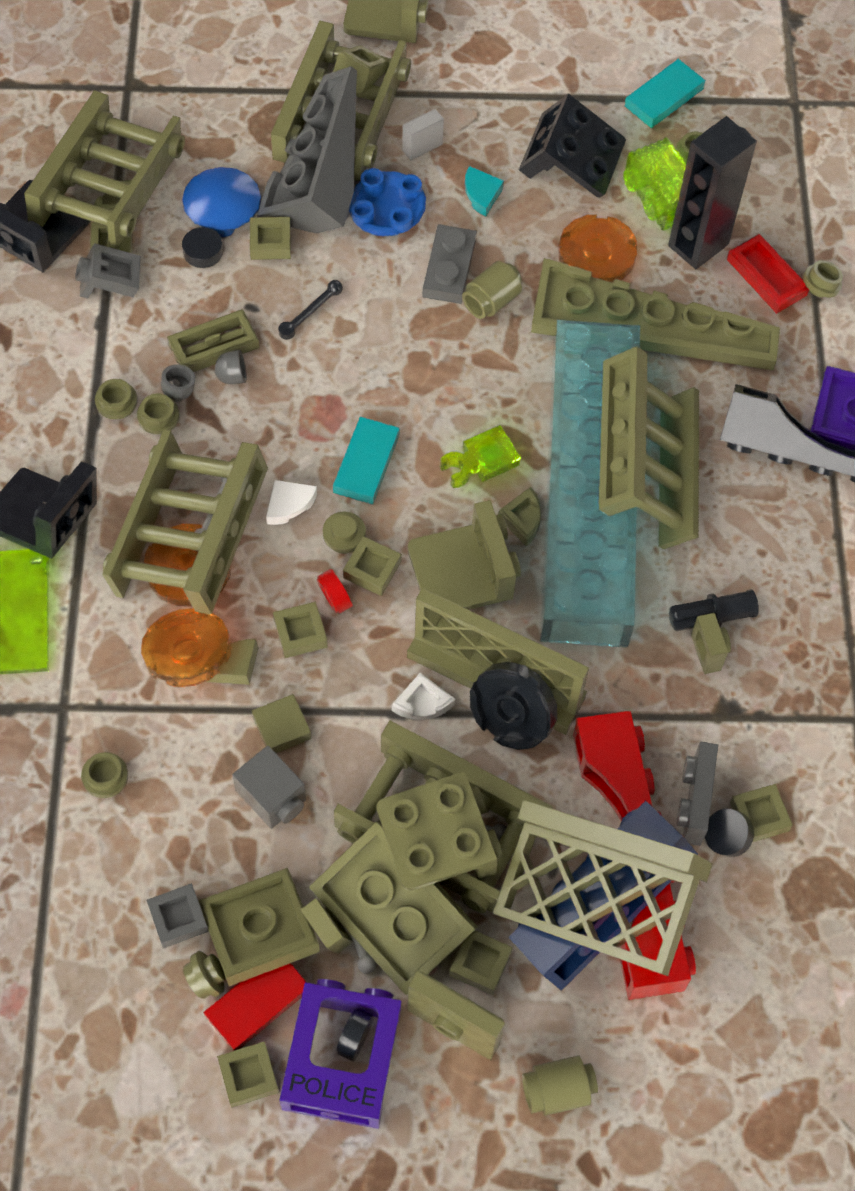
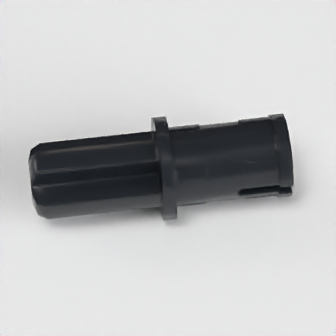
[669,589,759,631]

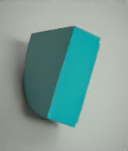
[465,166,504,217]

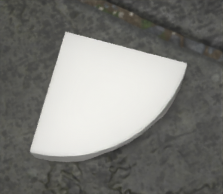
[266,480,317,525]
[392,673,455,720]

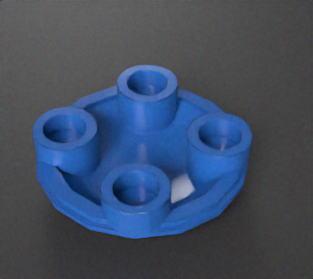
[182,167,261,238]
[349,168,426,236]

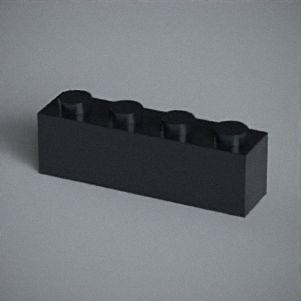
[668,116,757,270]

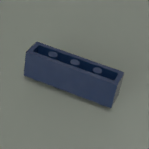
[509,801,698,991]

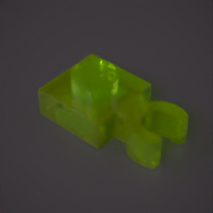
[440,425,521,488]

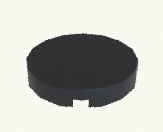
[470,661,557,750]

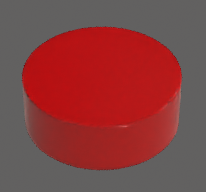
[316,568,353,614]

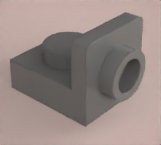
[75,243,141,299]

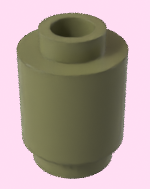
[462,261,522,319]
[522,1055,598,1116]

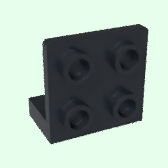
[519,93,626,198]
[0,180,91,273]
[0,461,97,559]

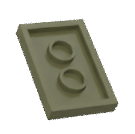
[309,820,478,995]

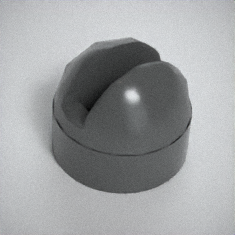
[215,350,247,385]
[161,364,195,401]

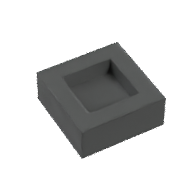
[146,883,209,949]

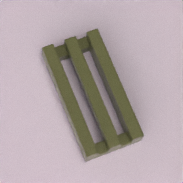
[167,309,259,372]

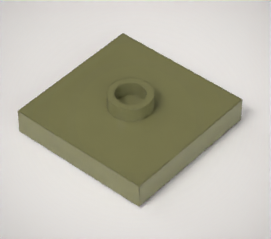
[198,868,320,986]
[407,971,505,1060]

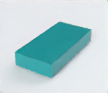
[624,59,706,128]
[333,417,400,504]

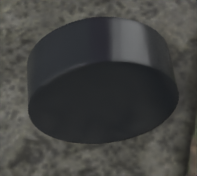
[182,227,223,268]
[705,809,754,857]
[336,1009,374,1062]

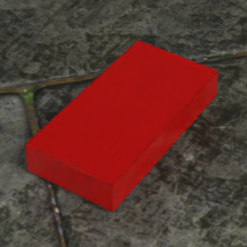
[727,233,809,314]
[203,963,307,1051]

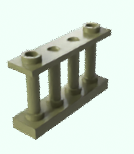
[271,20,411,182]
[24,90,185,250]
[599,346,699,549]
[102,429,268,615]
[334,720,553,913]

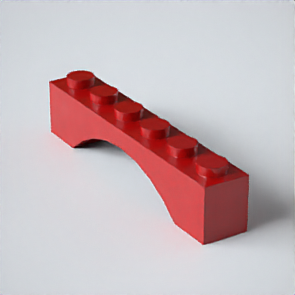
[573,710,696,1000]

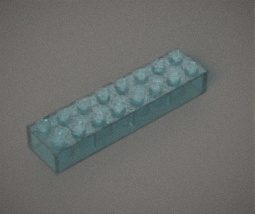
[540,320,640,648]

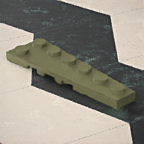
[531,258,780,370]

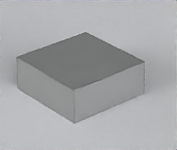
[402,109,444,161]

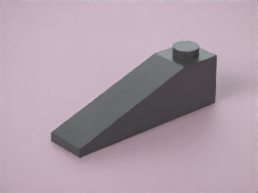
[257,66,357,234]

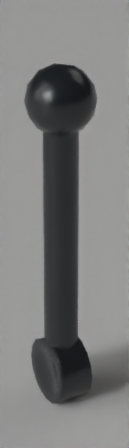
[278,280,343,340]

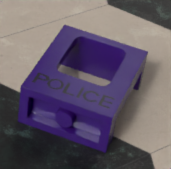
[279,979,402,1129]

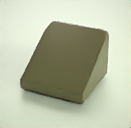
[333,45,390,94]

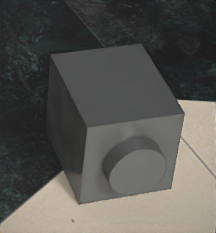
[232,745,306,829]

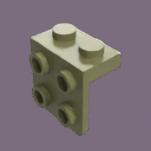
[343,0,428,43]
[407,500,521,616]
[376,771,503,891]

